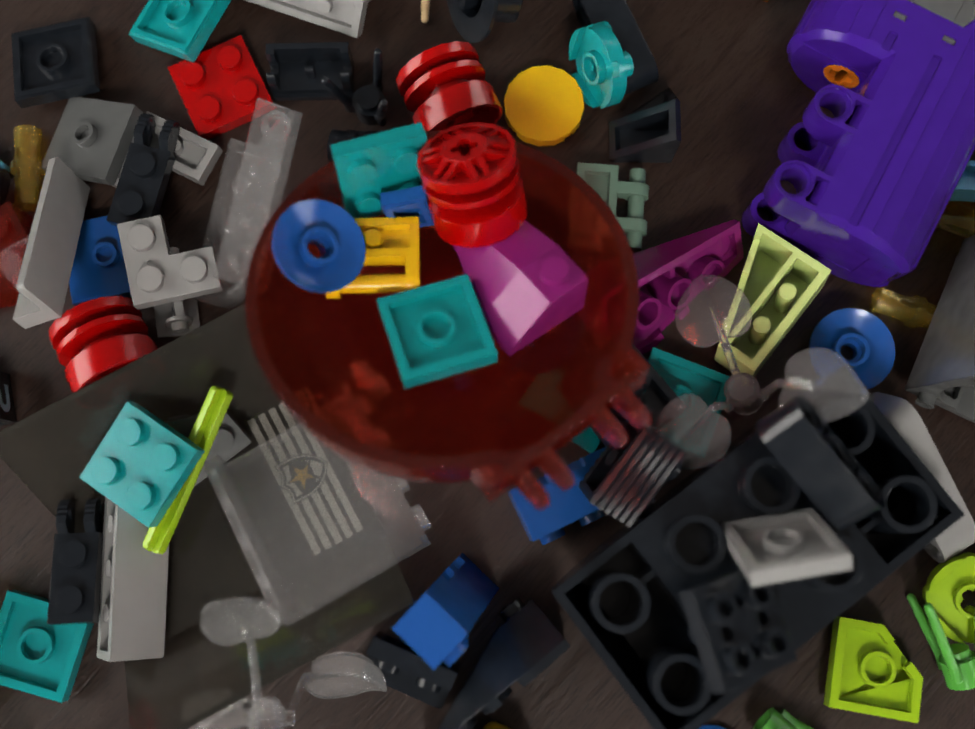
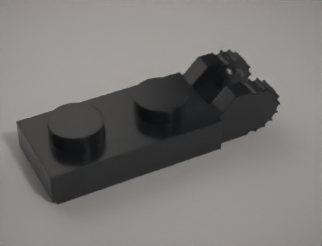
[106,113,180,226]
[47,498,103,625]

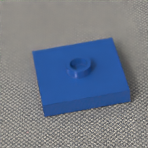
[69,216,131,306]

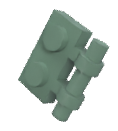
[572,162,649,252]

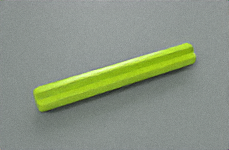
[142,385,233,554]

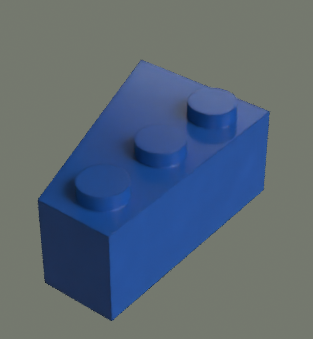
[392,552,499,670]

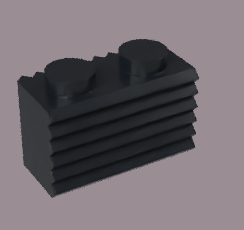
[578,414,687,528]

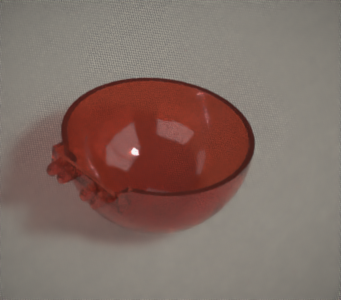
[245,131,652,510]

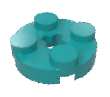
[568,21,634,109]

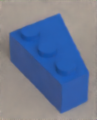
[508,447,606,545]

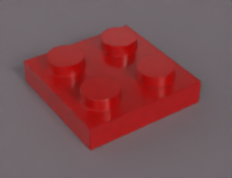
[167,35,276,140]

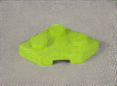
[823,616,923,724]

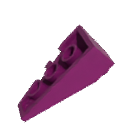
[452,220,588,357]
[583,220,744,355]

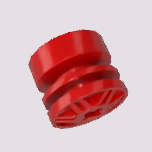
[396,41,503,140]
[416,122,527,248]
[48,296,165,408]

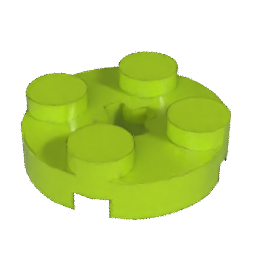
[922,552,975,644]

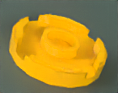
[504,65,584,147]

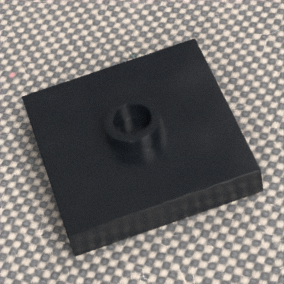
[11,17,100,108]

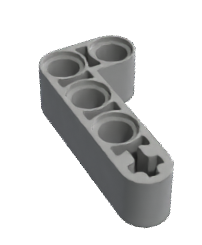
[868,392,975,563]

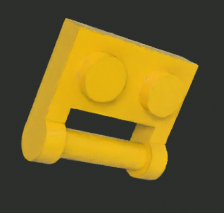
[325,217,421,299]

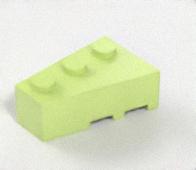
[714,223,832,384]

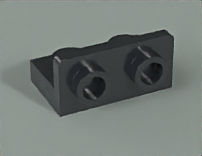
[362,631,459,709]

